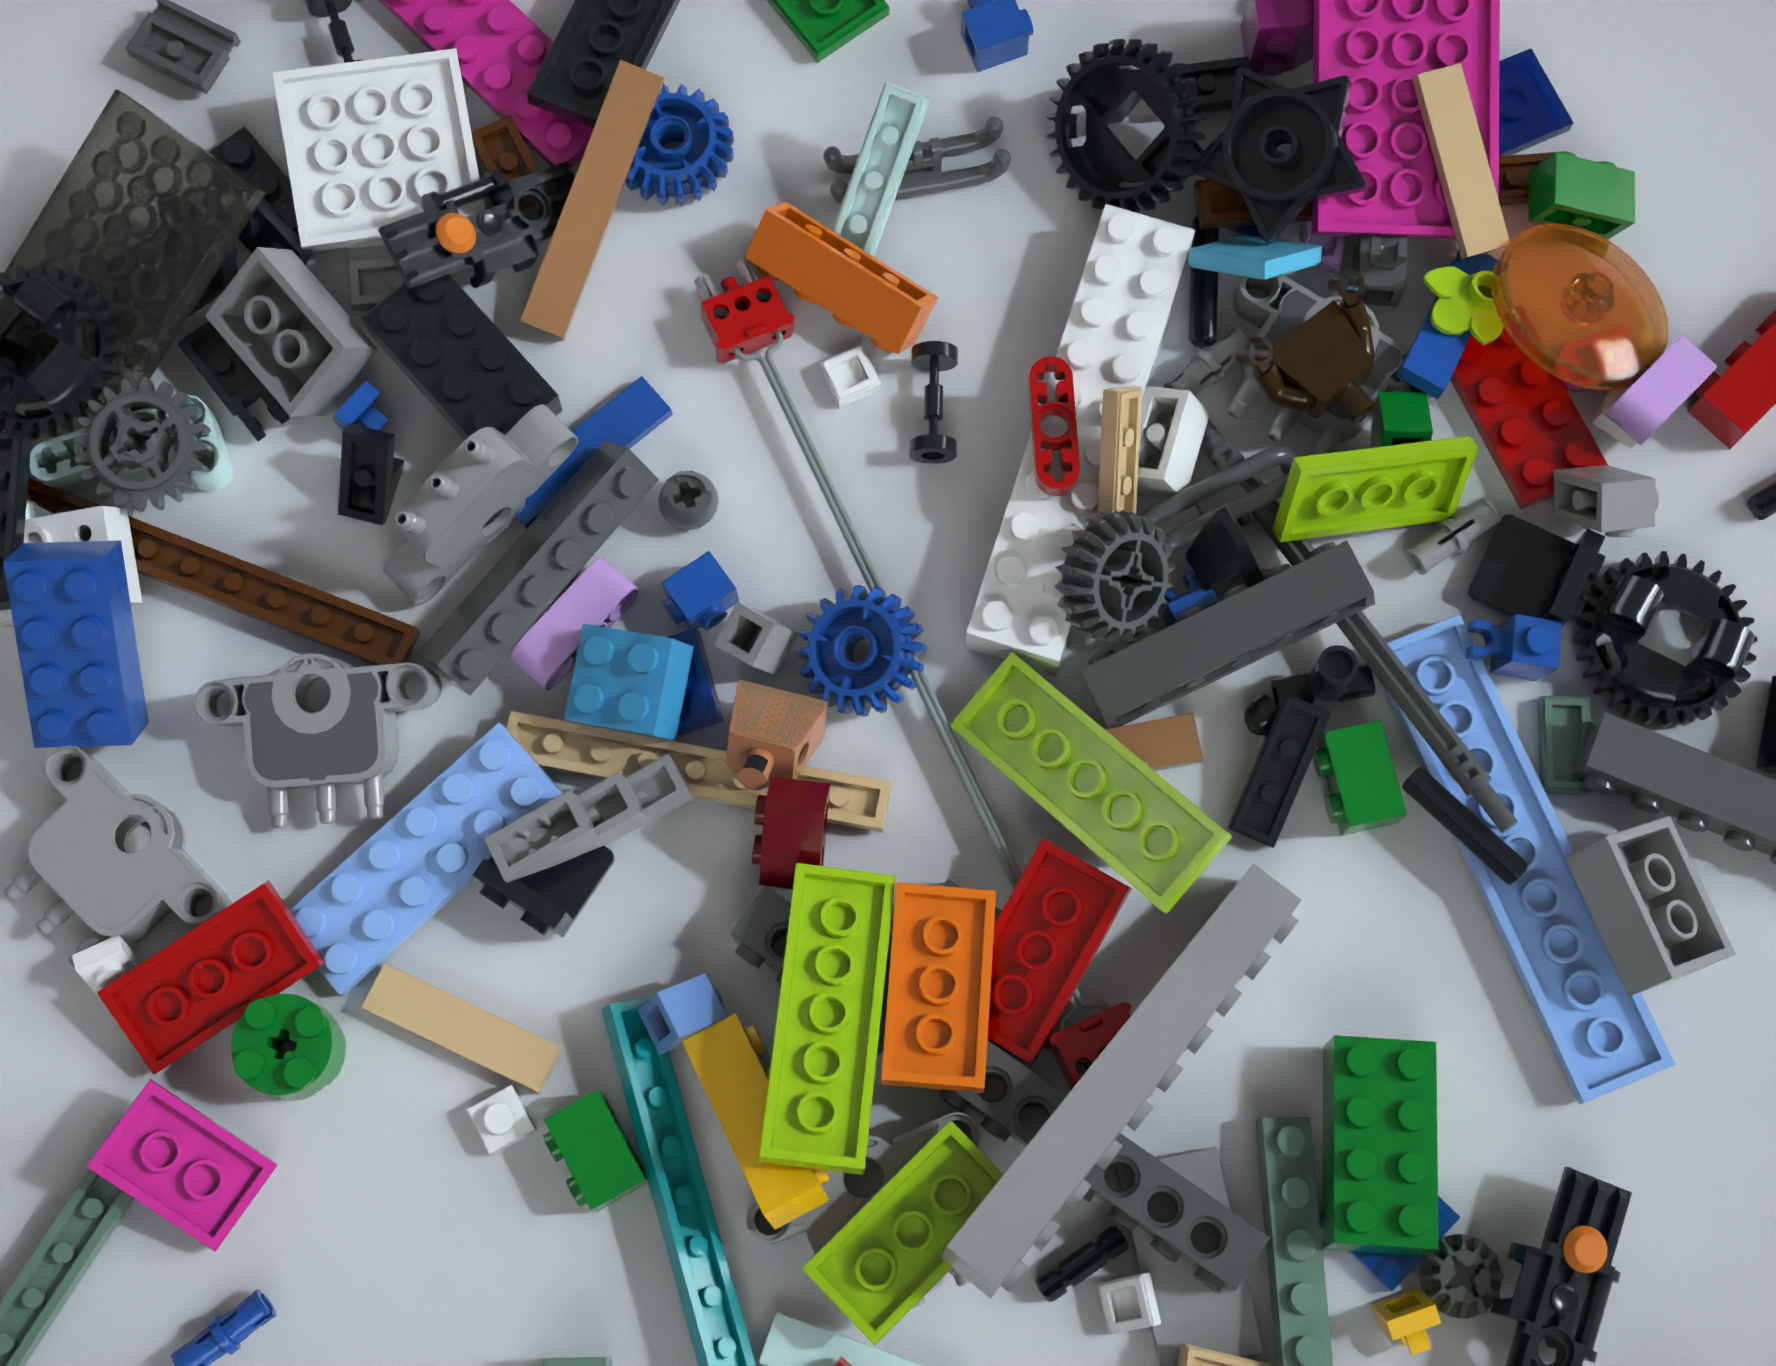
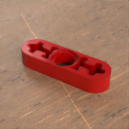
[1028,356,1080,496]

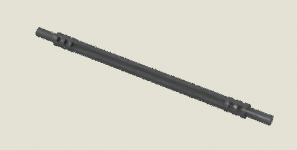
[1202,419,1518,833]

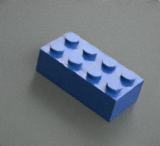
[3,540,148,748]

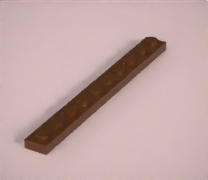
[27,478,421,665]

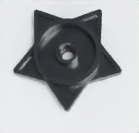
[1190,66,1368,244]

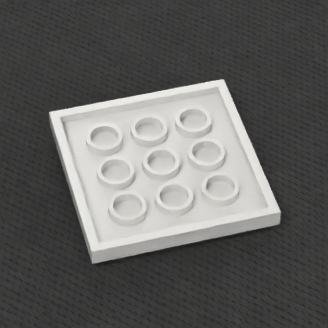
[272,48,485,252]

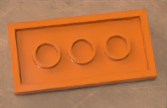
[880,882,996,1093]

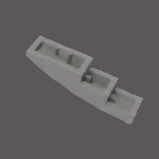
[484,753,694,883]

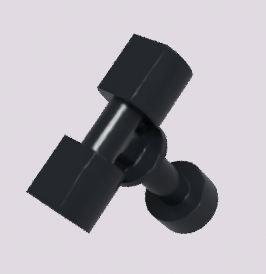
[1271,645,1376,706]

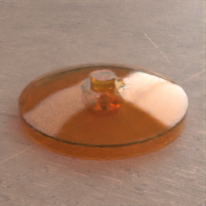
[1492,224,1668,390]

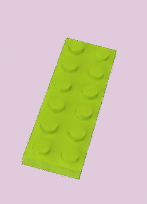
[949,652,1232,914]
[759,863,896,1175]

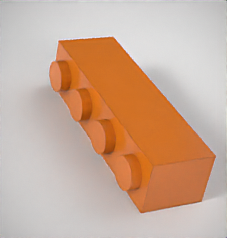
[744,201,939,355]

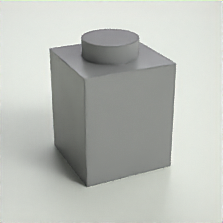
[714,602,799,675]

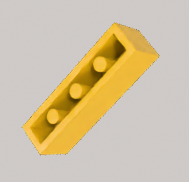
[682,1013,830,1230]

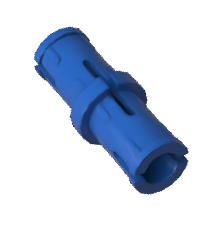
[171,1289,277,1366]

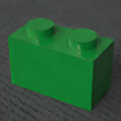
[1528,151,1635,240]
[1313,720,1407,836]
[542,1089,648,1212]

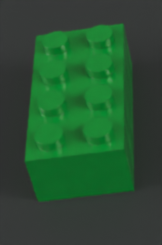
[1322,1035,1439,1256]

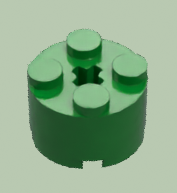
[231,993,346,1100]

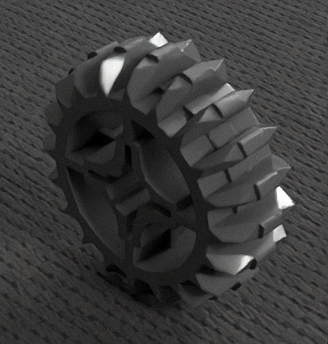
[1054,510,1177,643]

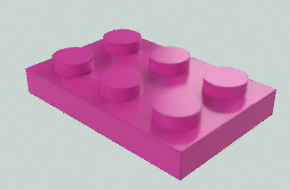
[86,1078,278,1252]

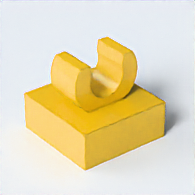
[1371,1287,1441,1356]

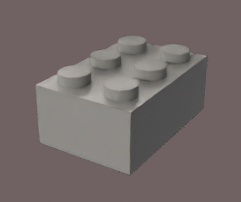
[205,247,378,416]
[1564,816,1736,997]

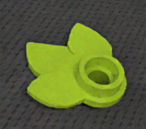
[1423,266,1507,345]

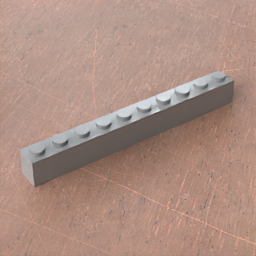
[941,863,1301,1299]

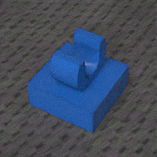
[332,380,388,431]
[1162,571,1219,627]

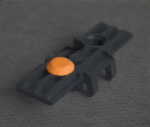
[378,161,575,290]
[1490,1167,1632,1366]

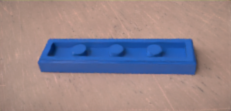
[1396,249,1505,399]
[515,376,673,529]

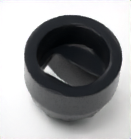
[1244,693,1278,736]

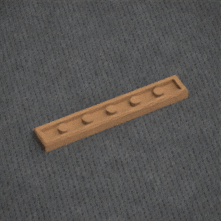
[520,60,664,340]

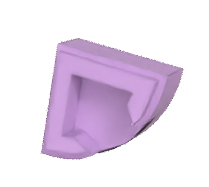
[1300,221,1347,276]

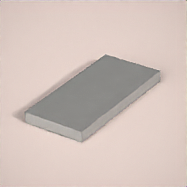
[1116,1147,1264,1366]

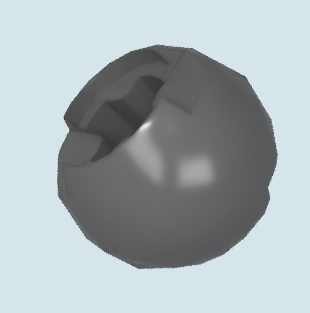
[658,471,719,530]

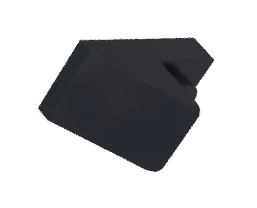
[338,423,404,526]
[1186,507,1265,591]

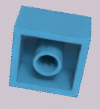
[564,624,694,741]

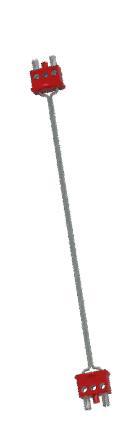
[694,258,1156,1097]

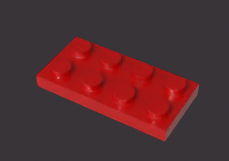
[1450,307,1608,510]
[988,838,1132,1064]
[97,880,325,1075]

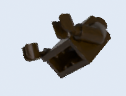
[1236,268,1375,423]

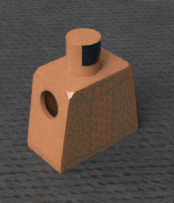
[726,680,828,790]

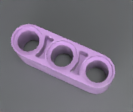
[1605,335,1718,445]
[510,558,639,691]

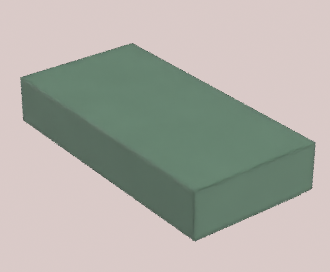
[1537,696,1593,795]

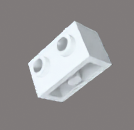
[1137,386,1210,498]

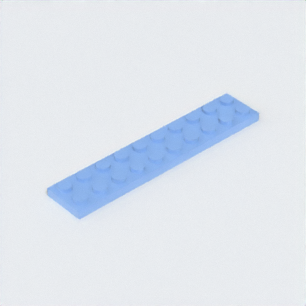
[1384,614,1676,1104]

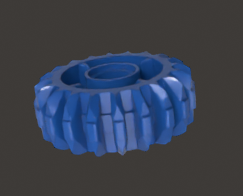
[626,83,734,207]
[796,585,927,717]

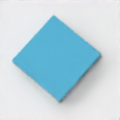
[1188,234,1322,280]

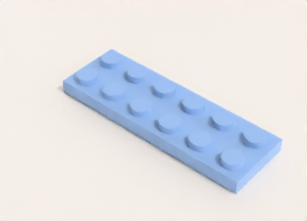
[290,722,563,995]

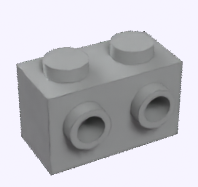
[1553,465,1659,537]

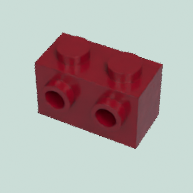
[752,776,830,889]

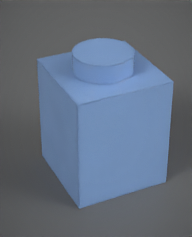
[637,973,728,1055]

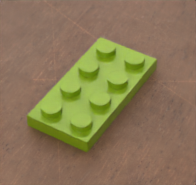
[1272,436,1479,542]
[802,1120,1004,1346]

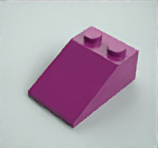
[1241,0,1314,76]

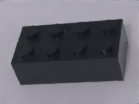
[361,275,563,440]

